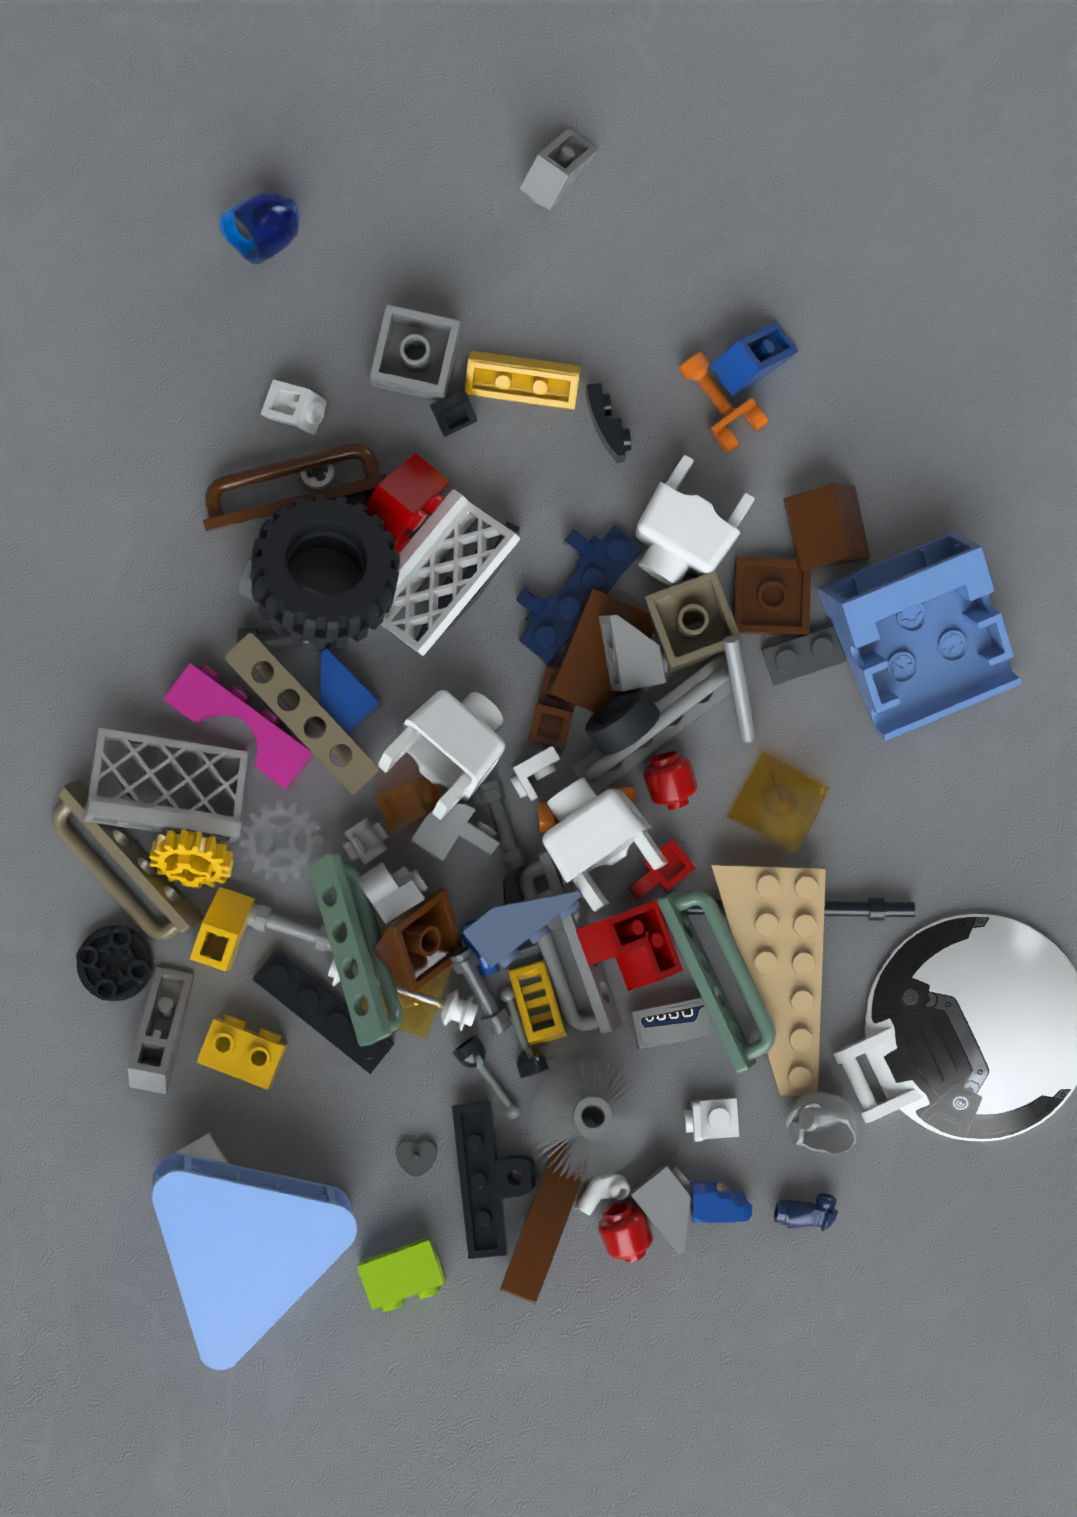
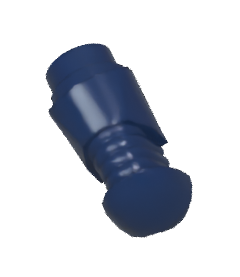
[774,1193,838,1231]

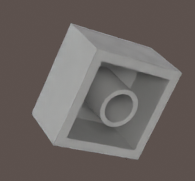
[370,304,461,401]

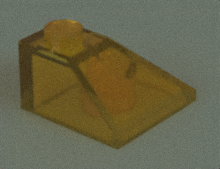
[727,751,829,854]

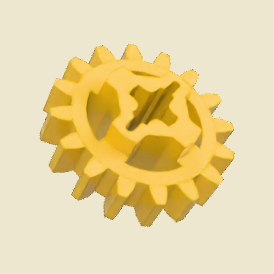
[149,829,234,889]

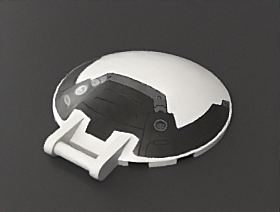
[833,914,1077,1141]

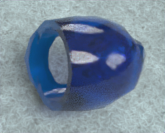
[220,192,300,264]

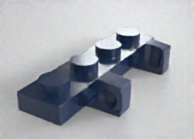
[516,525,643,665]

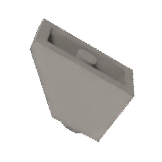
[520,128,598,210]
[599,615,668,691]
[630,1163,691,1256]

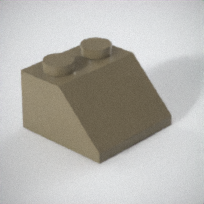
[644,571,742,673]

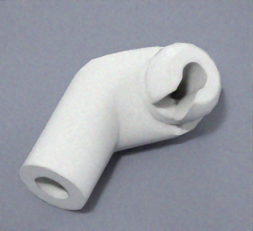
[575,1174,630,1216]

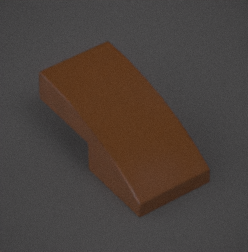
[528,666,576,749]

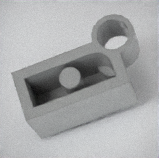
[357,862,430,924]

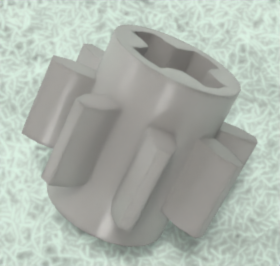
[342,818,390,865]

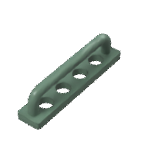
[308,853,403,1046]
[657,890,776,1073]

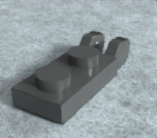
[762,626,847,686]

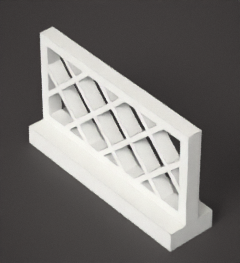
[381,489,520,656]

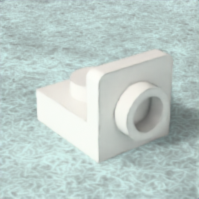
[261,380,327,435]
[510,746,560,802]
[684,1098,739,1141]

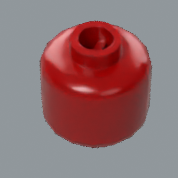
[643,751,697,810]
[598,1202,654,1262]

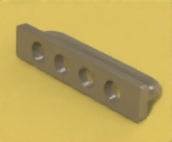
[224,633,380,794]
[51,780,203,940]

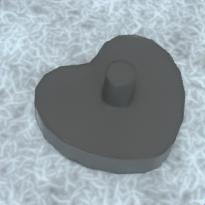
[396,1141,437,1177]

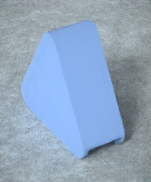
[152,1153,357,1370]

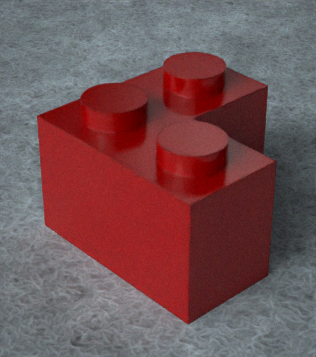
[365,453,450,553]
[576,899,683,991]

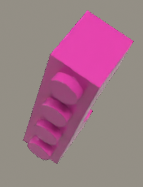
[163,663,315,791]

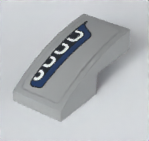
[629,997,716,1049]

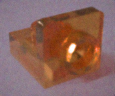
[375,777,440,831]

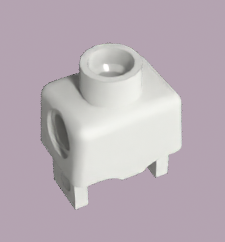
[635,454,755,587]
[378,690,505,821]
[542,778,668,912]

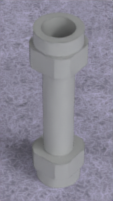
[247,904,332,952]

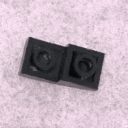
[586,383,631,463]

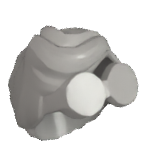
[784,1092,858,1155]

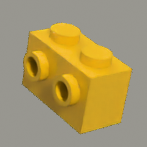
[197,1014,288,1090]

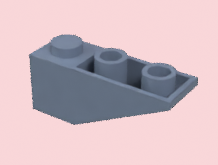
[463,890,582,969]

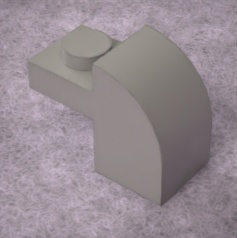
[411,803,500,861]

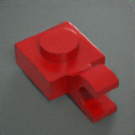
[628,839,696,900]

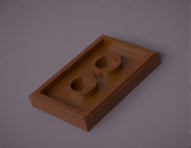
[547,588,654,713]

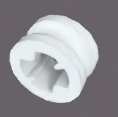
[300,464,335,490]

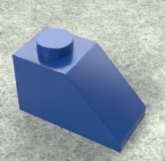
[710,322,799,395]
[320,648,381,736]

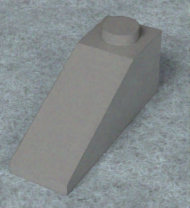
[127,967,194,1095]

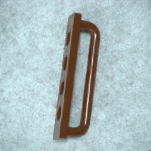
[203,444,387,531]

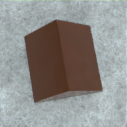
[783,483,871,572]
[373,888,463,993]

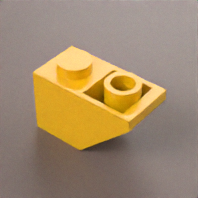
[190,887,256,972]

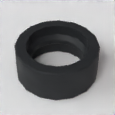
[585,688,660,755]

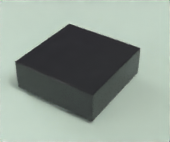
[430,389,477,437]

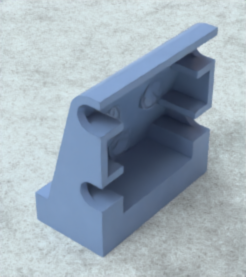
[817,532,1022,741]

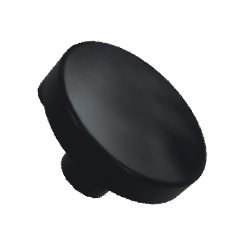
[76,925,154,1001]

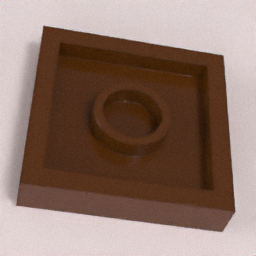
[733,557,811,636]

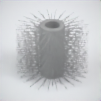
[528,1058,651,1183]

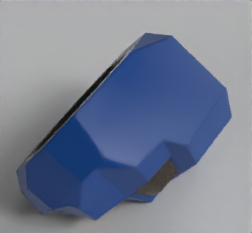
[690,1181,752,1223]

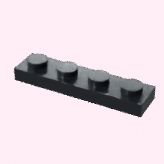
[252,950,395,1074]

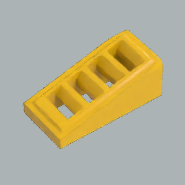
[508,960,567,1047]

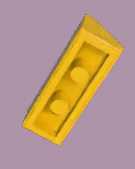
[465,351,581,410]

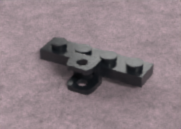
[452,1101,536,1259]

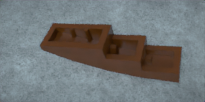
[500,1140,590,1304]

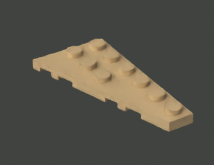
[711,864,826,1096]

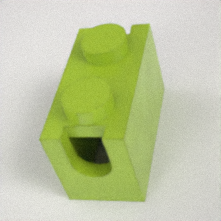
[357,1235,446,1312]

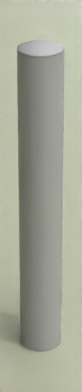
[723,636,756,742]

